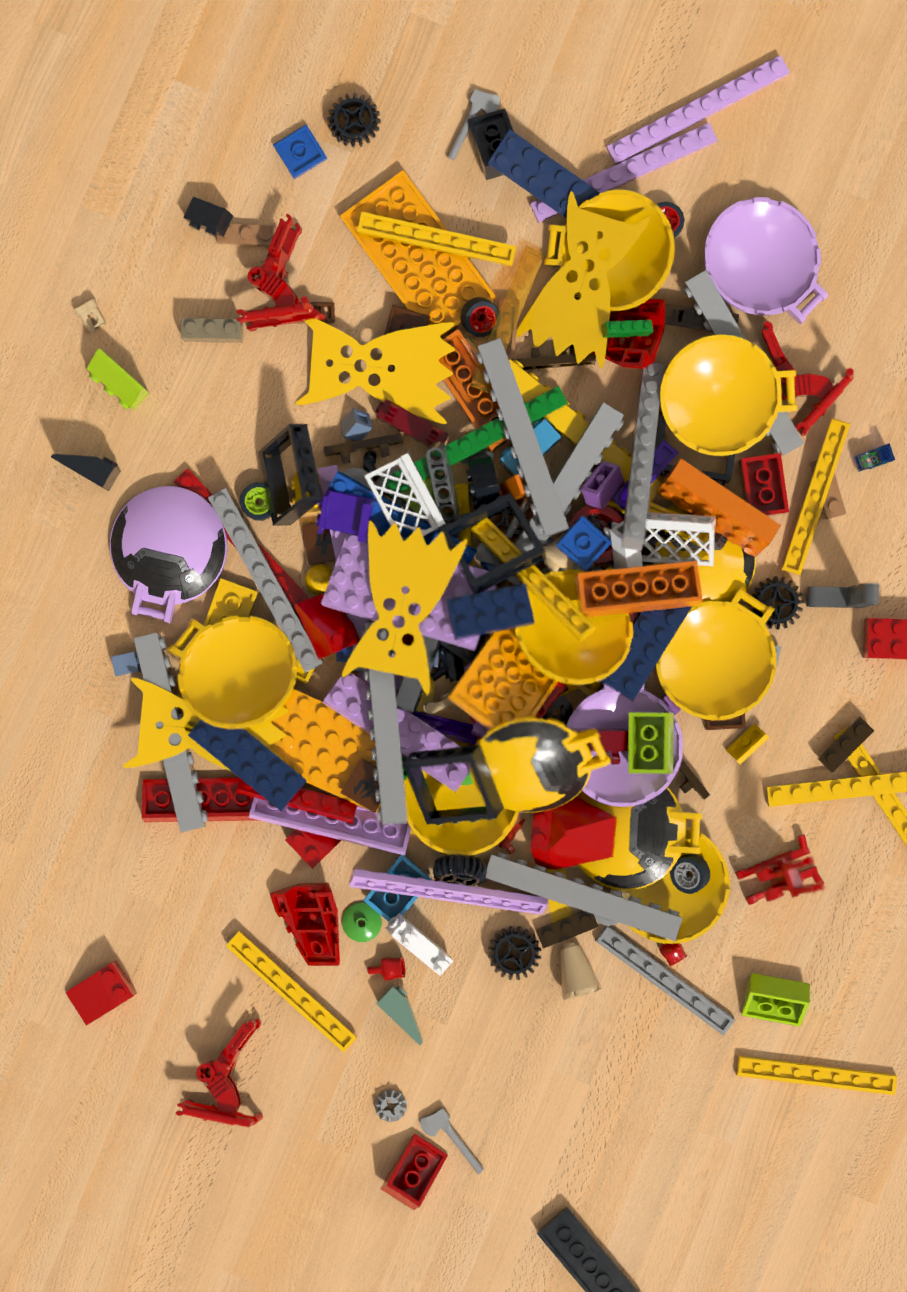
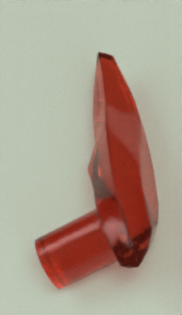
[499,819,525,854]

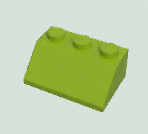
[87,348,149,411]
[742,973,810,1027]

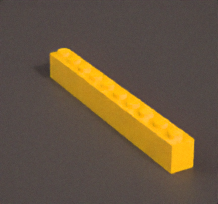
[509,359,662,502]

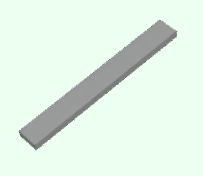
[595,926,735,1036]

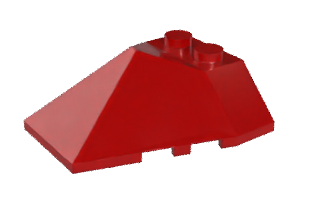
[591,299,665,369]
[530,797,617,870]
[270,883,340,966]

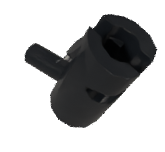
[430,644,464,682]

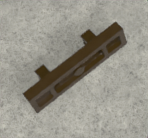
[665,304,739,330]
[516,345,596,370]
[323,433,403,464]
[679,759,710,800]

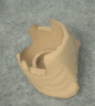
[544,532,574,572]

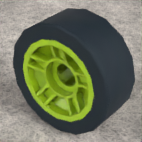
[240,482,271,521]

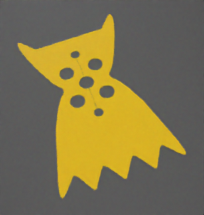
[516,191,651,369]
[295,319,455,424]
[342,520,467,695]
[122,678,289,771]

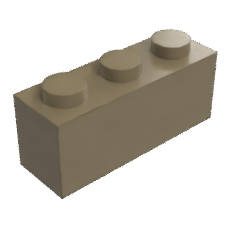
[181,318,243,343]

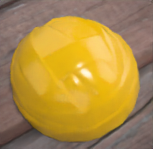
[305,564,333,596]

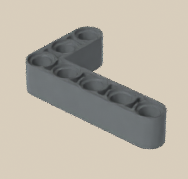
[426,442,461,539]
[806,583,880,608]
[396,635,441,713]

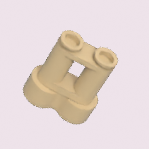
[73,299,106,334]

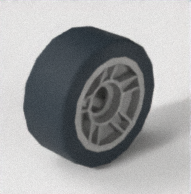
[670,854,710,894]

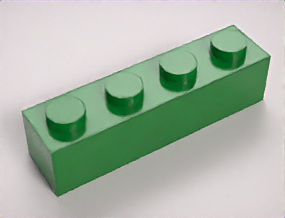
[601,320,653,338]

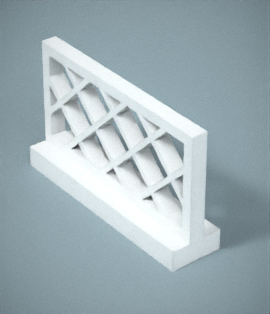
[364,453,445,540]
[642,512,716,566]

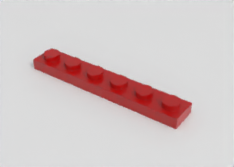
[237,778,358,824]

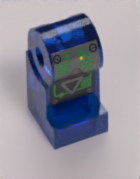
[854,443,895,472]

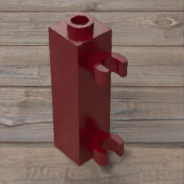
[375,399,448,451]
[569,728,629,765]

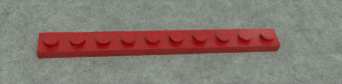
[173,468,310,614]

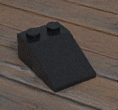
[467,108,514,180]
[51,454,121,491]

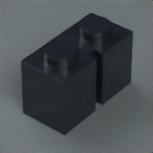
[183,197,233,237]

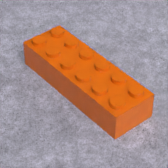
[438,329,511,452]
[657,459,781,557]
[575,561,703,617]

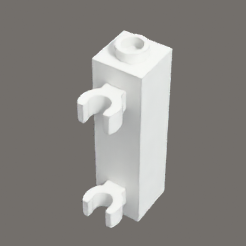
[604,521,643,569]
[386,913,453,975]

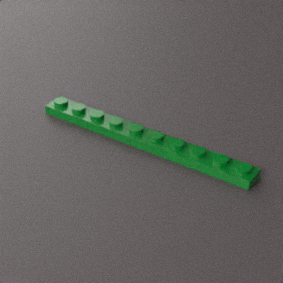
[382,386,568,497]

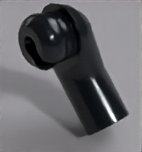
[363,450,380,481]

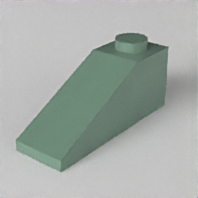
[377,984,423,1045]

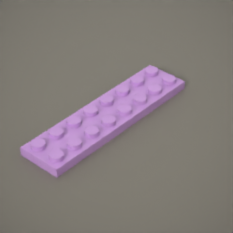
[323,672,470,792]
[249,798,411,855]

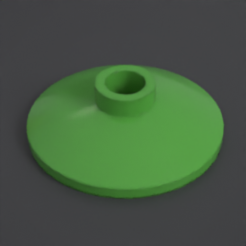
[342,902,382,942]

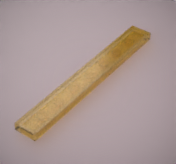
[470,246,545,393]

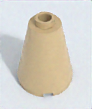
[560,943,602,1000]

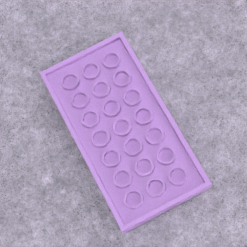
[321,533,497,651]

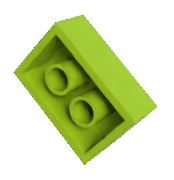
[628,712,674,774]

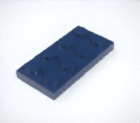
[446,584,535,640]

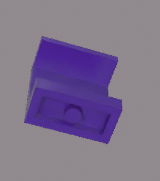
[316,489,374,543]

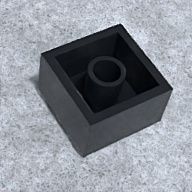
[466,457,504,513]

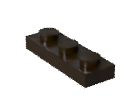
[817,717,874,773]
[536,911,599,949]

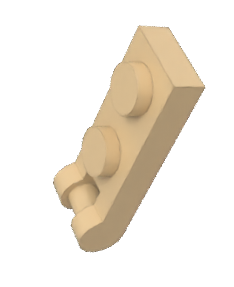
[422,691,454,714]

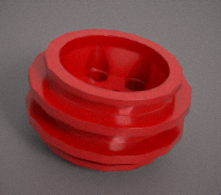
[568,506,624,565]

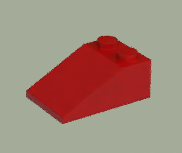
[294,593,360,660]
[285,829,342,869]
[65,960,137,1026]
[380,1134,448,1210]

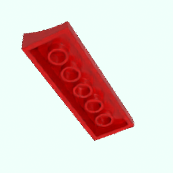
[142,778,261,823]

